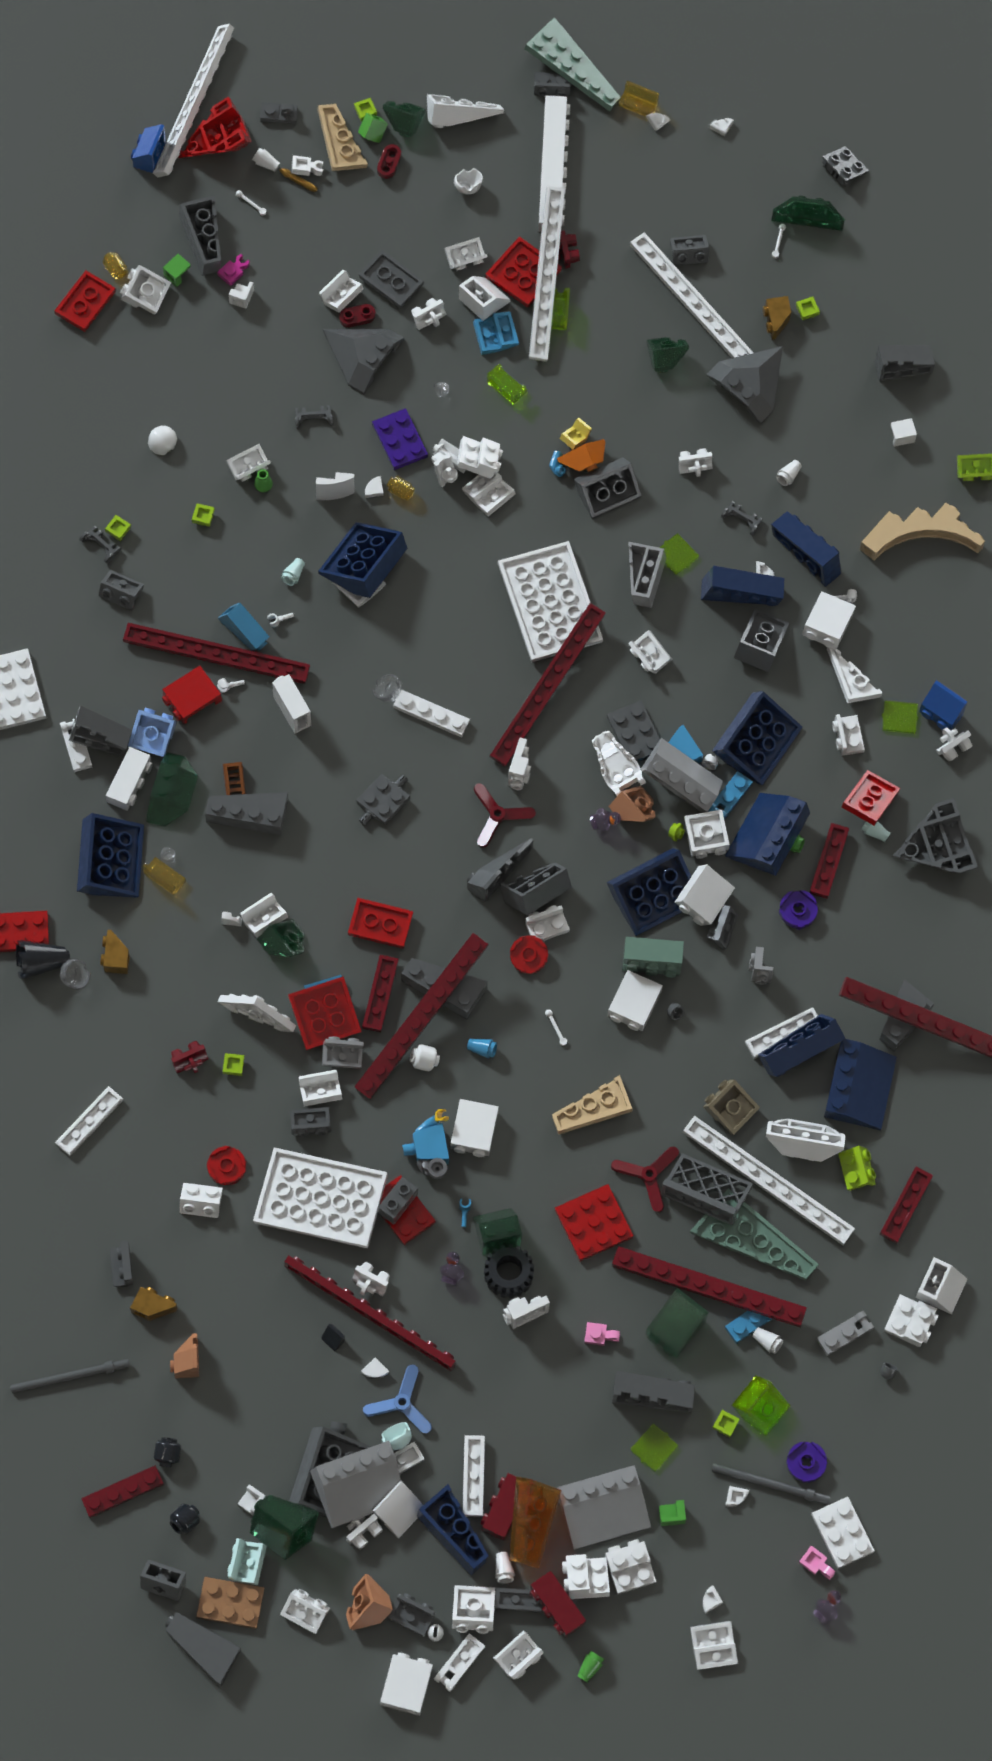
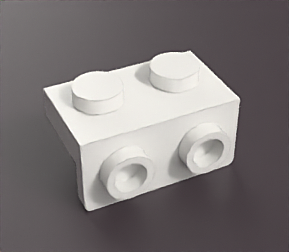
[444,237,487,271]
[319,270,364,313]
[226,444,271,482]
[628,630,673,674]
[240,893,288,938]
[299,1070,342,1107]
[179,1183,223,1218]
[493,1631,544,1680]

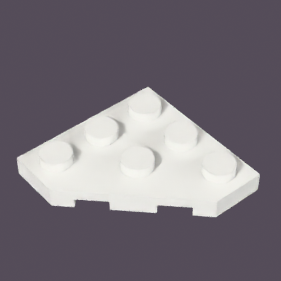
[218,994,296,1032]

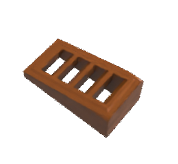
[223,762,246,795]

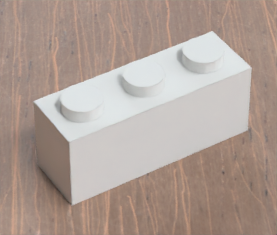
[106,747,153,811]

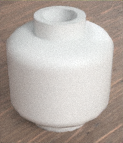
[410,1044,440,1071]

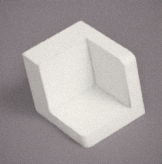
[229,282,254,309]
[891,418,917,447]
[238,1485,266,1517]

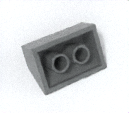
[574,457,642,518]

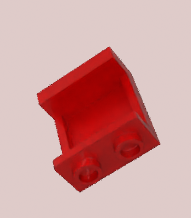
[162,666,222,724]

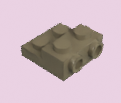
[703,1079,760,1135]

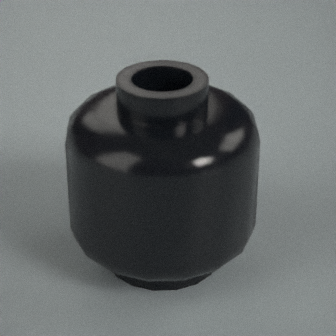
[154,1437,181,1468]
[170,1504,200,1534]

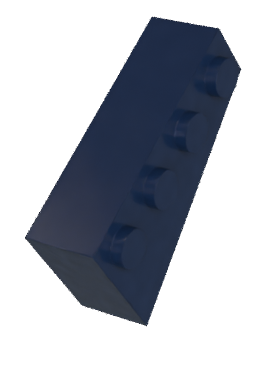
[771,511,841,587]
[701,565,785,606]
[758,1014,846,1077]
[417,1484,488,1576]

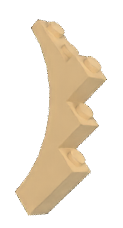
[860,503,985,560]

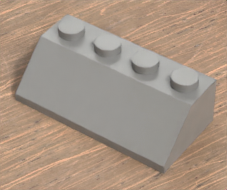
[640,738,723,812]

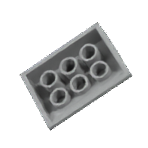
[310,1441,401,1528]
[556,1465,651,1550]

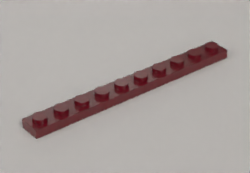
[490,603,606,767]
[123,623,310,684]
[355,933,489,1099]
[839,977,992,1058]
[612,1246,807,1328]
[284,1255,456,1372]

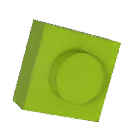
[354,98,377,121]
[796,297,820,321]
[192,503,215,527]
[105,515,131,541]
[222,1053,245,1076]
[712,1410,740,1438]

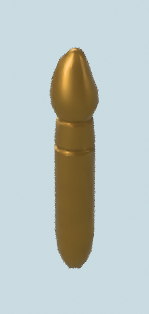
[279,168,318,192]

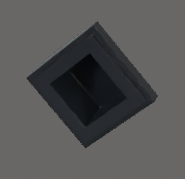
[321,1324,345,1351]

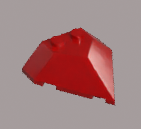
[178,96,252,158]

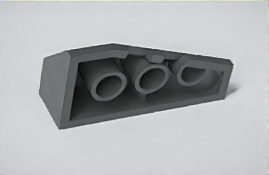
[467,838,533,903]

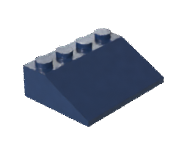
[318,522,408,598]
[712,691,803,785]
[725,793,810,876]
[77,813,144,898]
[606,848,692,936]
[824,1039,897,1130]

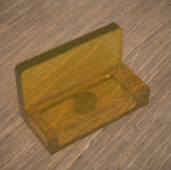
[618,81,659,116]
[143,857,186,895]

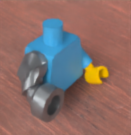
[402,1109,449,1179]

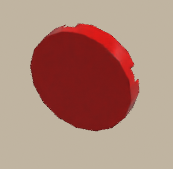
[510,935,549,974]
[207,1146,246,1186]

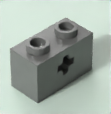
[378,1177,418,1225]
[140,1559,186,1601]

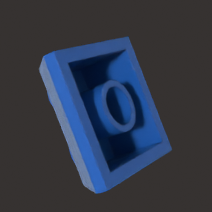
[131,124,166,173]
[919,680,967,731]

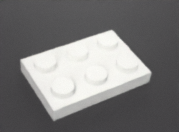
[811,1497,875,1569]

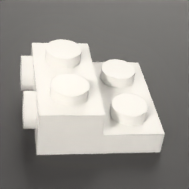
[120,265,171,315]
[457,436,503,479]
[508,738,531,790]
[684,810,730,859]
[884,1294,939,1347]
[503,1296,550,1329]
[605,1539,656,1595]
[562,1554,610,1599]
[452,1585,495,1634]

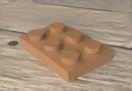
[196,1577,265,1629]

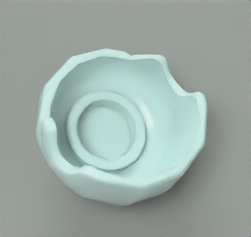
[382,1422,412,1450]

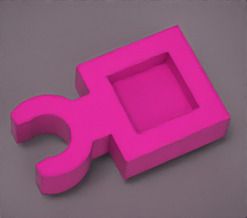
[217,254,250,286]

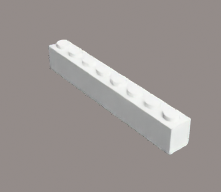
[538,96,570,232]

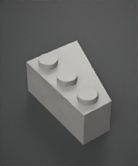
[628,542,666,608]

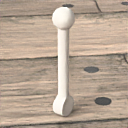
[236,190,266,216]
[772,224,786,258]
[545,1010,567,1046]

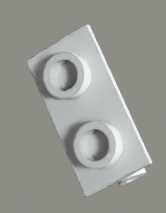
[433,439,466,473]

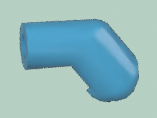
[549,451,566,477]

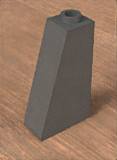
[165,1612,241,1687]

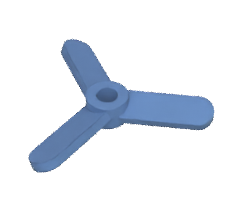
[363,1365,432,1433]

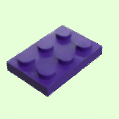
[372,408,428,470]

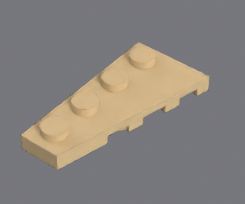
[317,104,368,171]
[552,1075,632,1135]

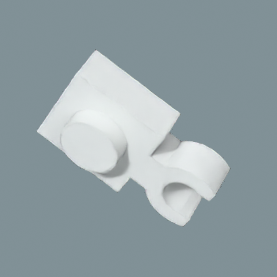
[291,155,323,176]

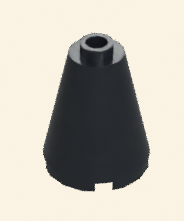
[16,940,70,979]

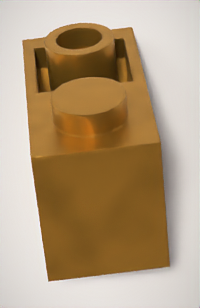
[763,296,791,340]
[100,930,130,974]
[130,1287,177,1321]

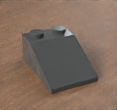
[734,609,789,672]

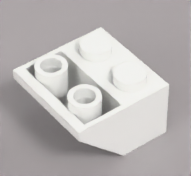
[459,276,510,321]
[915,1257,967,1315]

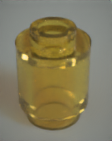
[102,252,128,280]
[387,475,415,501]

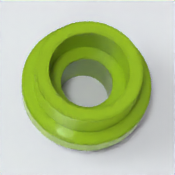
[668,823,685,842]

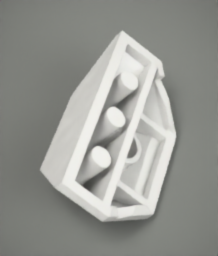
[766,1119,845,1162]

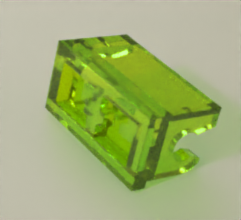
[551,288,570,330]
[487,364,527,405]

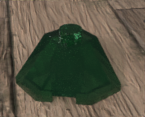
[383,101,426,137]
[647,337,689,373]
[257,919,304,957]

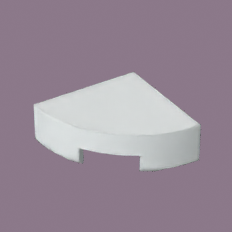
[645,113,671,131]
[709,118,734,137]
[365,476,383,498]
[756,561,775,576]
[222,911,242,926]
[361,1358,389,1378]
[725,1486,749,1507]
[703,1585,723,1614]

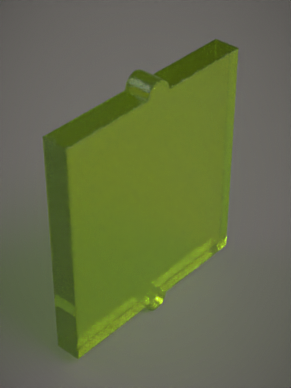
[659,533,699,575]
[881,700,918,734]
[630,1423,678,1471]

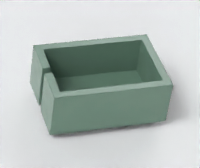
[622,937,684,978]

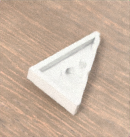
[827,647,882,703]

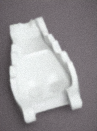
[592,730,646,796]

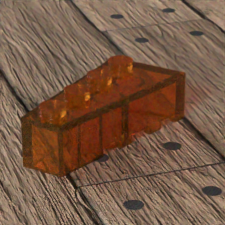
[509,1476,561,1569]

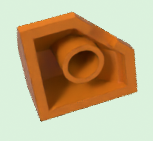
[557,439,605,472]

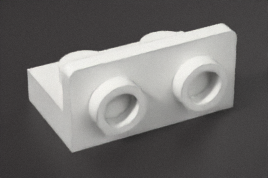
[832,714,865,756]
[525,905,570,941]
[280,1589,330,1634]

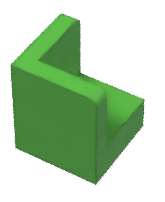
[358,113,388,143]
[163,254,191,287]
[659,1500,686,1526]

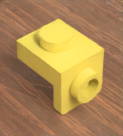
[560,418,592,450]

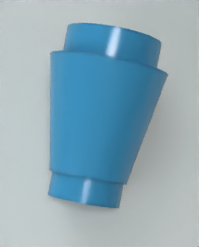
[467,1039,497,1058]

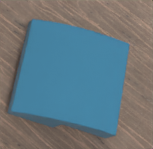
[473,311,519,355]

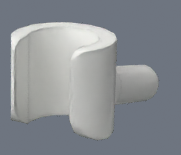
[834,589,857,603]
[267,613,294,627]
[217,678,245,693]

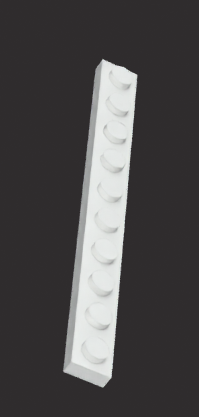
[153,24,234,177]
[529,186,565,362]
[630,232,753,358]
[683,1116,855,1245]

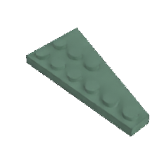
[524,17,621,111]
[690,1188,819,1281]

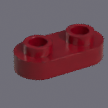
[377,144,401,179]
[339,304,375,328]

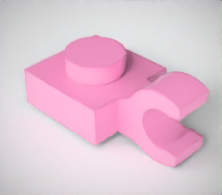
[584,1322,620,1346]
[799,1546,835,1580]

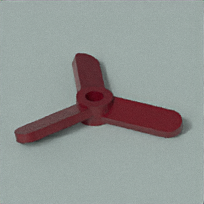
[474,784,536,848]
[611,1146,679,1212]

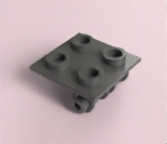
[822,146,869,187]

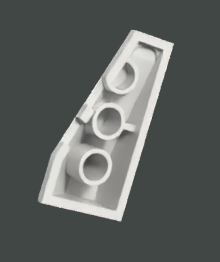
[427,94,504,128]

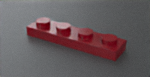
[809,823,849,899]
[362,955,399,1033]
[879,1166,933,1244]
[81,1465,164,1518]

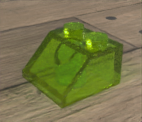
[731,1375,790,1436]

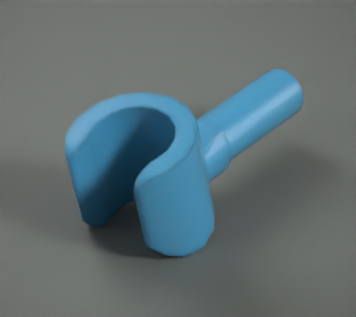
[459,1198,471,1227]

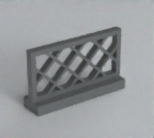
[661,1153,753,1225]

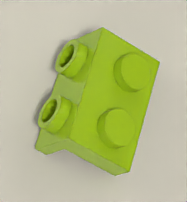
[957,453,992,481]
[838,1146,876,1191]

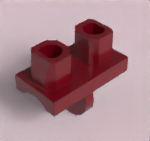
[558,231,580,269]
[171,1041,209,1074]

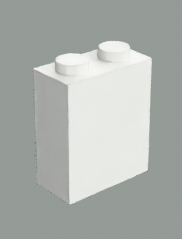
[802,591,856,649]
[272,674,311,734]
[675,864,735,926]
[608,970,663,1031]
[450,1099,498,1157]
[380,1653,433,1716]

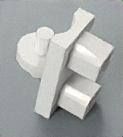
[411,298,446,330]
[679,448,713,477]
[431,452,458,487]
[936,728,972,762]
[352,1262,390,1297]
[346,1514,382,1550]

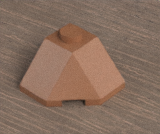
[608,786,656,822]
[170,1333,199,1378]
[346,1574,393,1630]

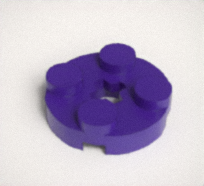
[779,890,818,930]
[786,1442,827,1483]

